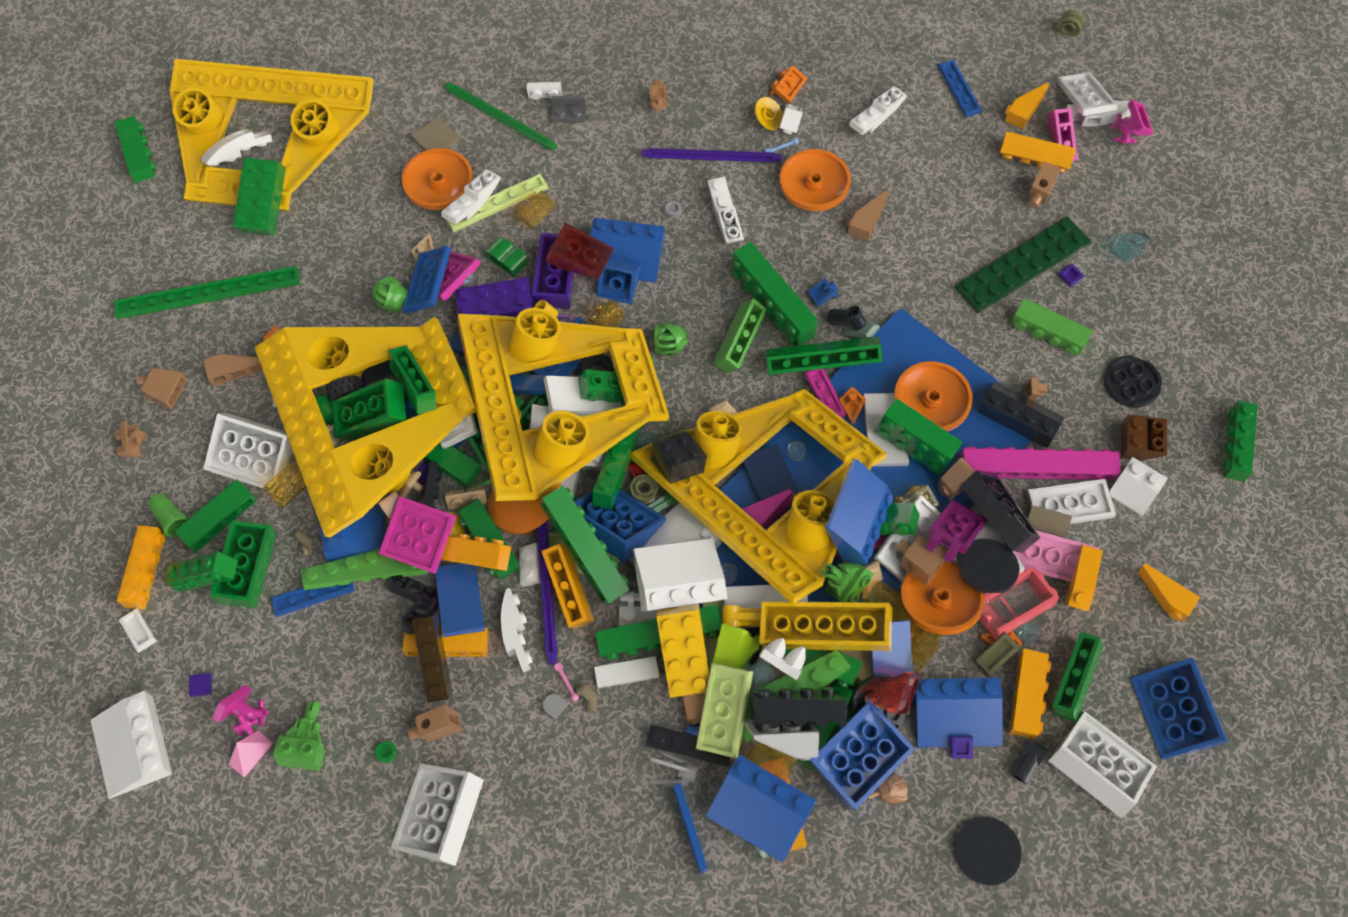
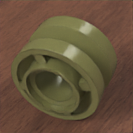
[1057,10,1084,37]
[630,474,658,505]

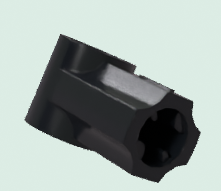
[827,306,867,331]
[1009,737,1048,784]

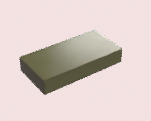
[975,632,1021,676]

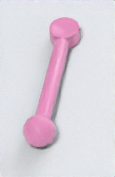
[554,663,579,701]

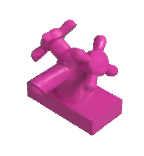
[1110,100,1154,144]
[212,685,270,736]

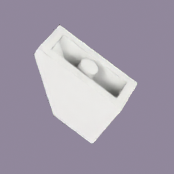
[780,104,803,134]

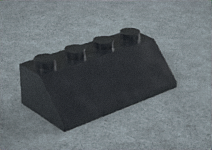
[978,382,1065,448]

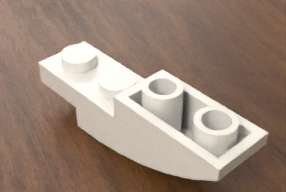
[849,86,907,135]
[1066,101,1131,126]
[201,129,272,167]
[441,169,500,224]
[707,177,744,244]
[501,588,533,672]

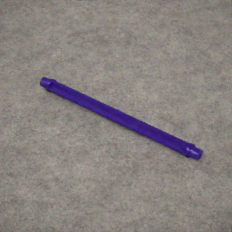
[643,148,782,163]
[536,521,558,665]

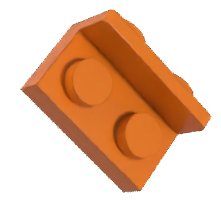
[769,65,807,104]

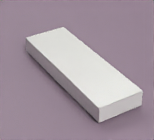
[594,656,659,688]

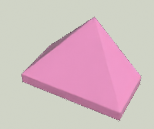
[228,731,274,778]

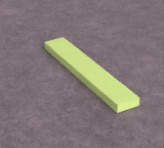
[447,174,548,232]

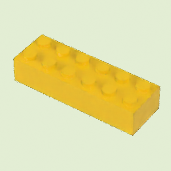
[760,602,892,651]

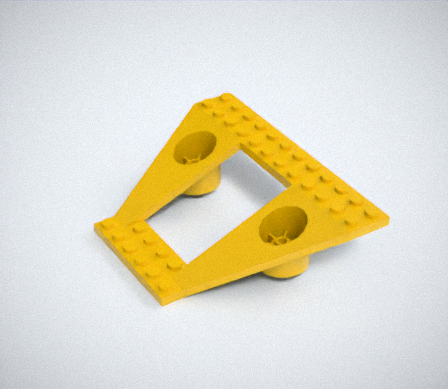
[170,59,374,211]
[457,308,669,501]
[255,317,476,538]
[631,389,887,604]

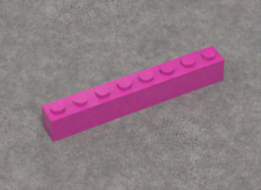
[959,447,1121,480]

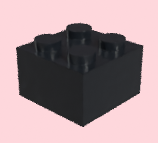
[650,431,707,484]

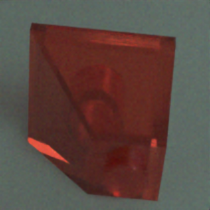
[872,671,922,714]

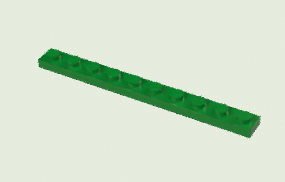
[114,266,300,319]

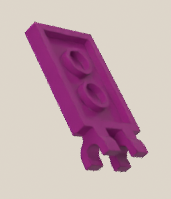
[925,500,988,563]

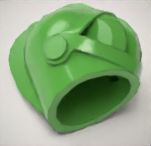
[372,276,408,313]
[653,322,688,357]

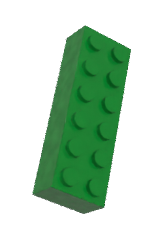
[731,241,818,346]
[539,485,629,604]

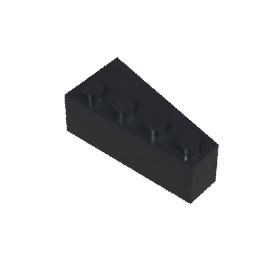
[960,470,1040,553]
[751,687,847,727]

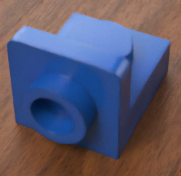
[807,278,839,307]

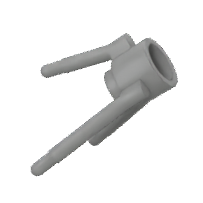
[650,751,698,786]

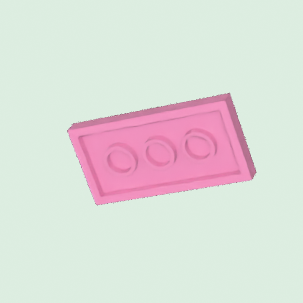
[1014,530,1099,582]

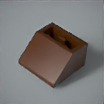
[1121,414,1167,461]

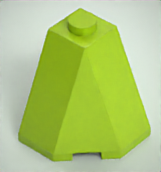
[713,624,762,669]

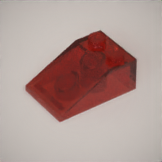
[545,222,614,280]

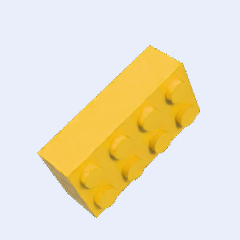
[657,603,710,698]

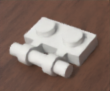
[619,591,658,627]

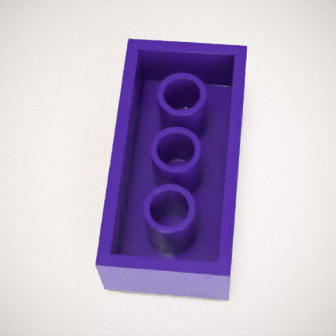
[532,233,579,309]
[455,277,534,317]

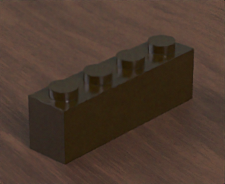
[412,612,453,703]

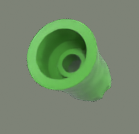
[148,493,189,537]

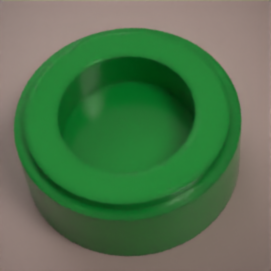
[375,741,397,763]

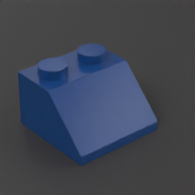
[597,255,641,304]

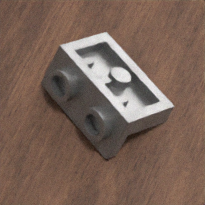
[551,96,586,123]

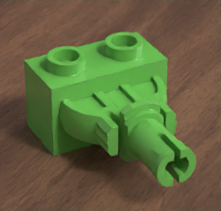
[821,561,874,603]
[272,701,325,771]

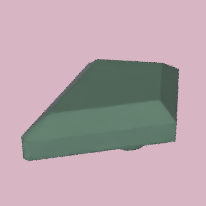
[843,318,880,339]

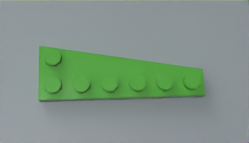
[300,549,428,590]
[742,650,851,744]

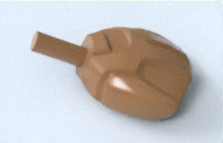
[867,773,908,804]

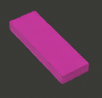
[805,369,846,418]

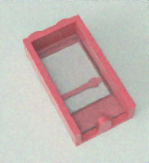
[979,566,1059,641]

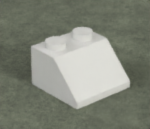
[1109,457,1168,516]

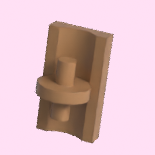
[649,79,667,111]
[114,420,147,458]

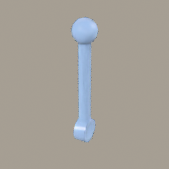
[765,138,799,152]

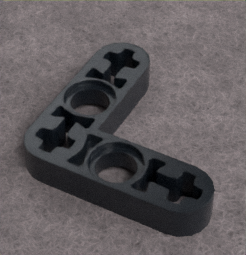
[387,575,439,635]

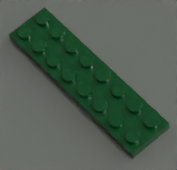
[955,216,1091,314]

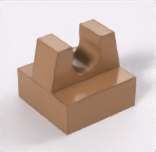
[1023,377,1047,401]

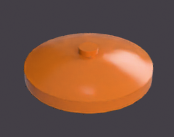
[402,148,473,210]
[780,149,851,211]
[894,361,973,432]
[488,483,561,534]
[900,561,985,635]

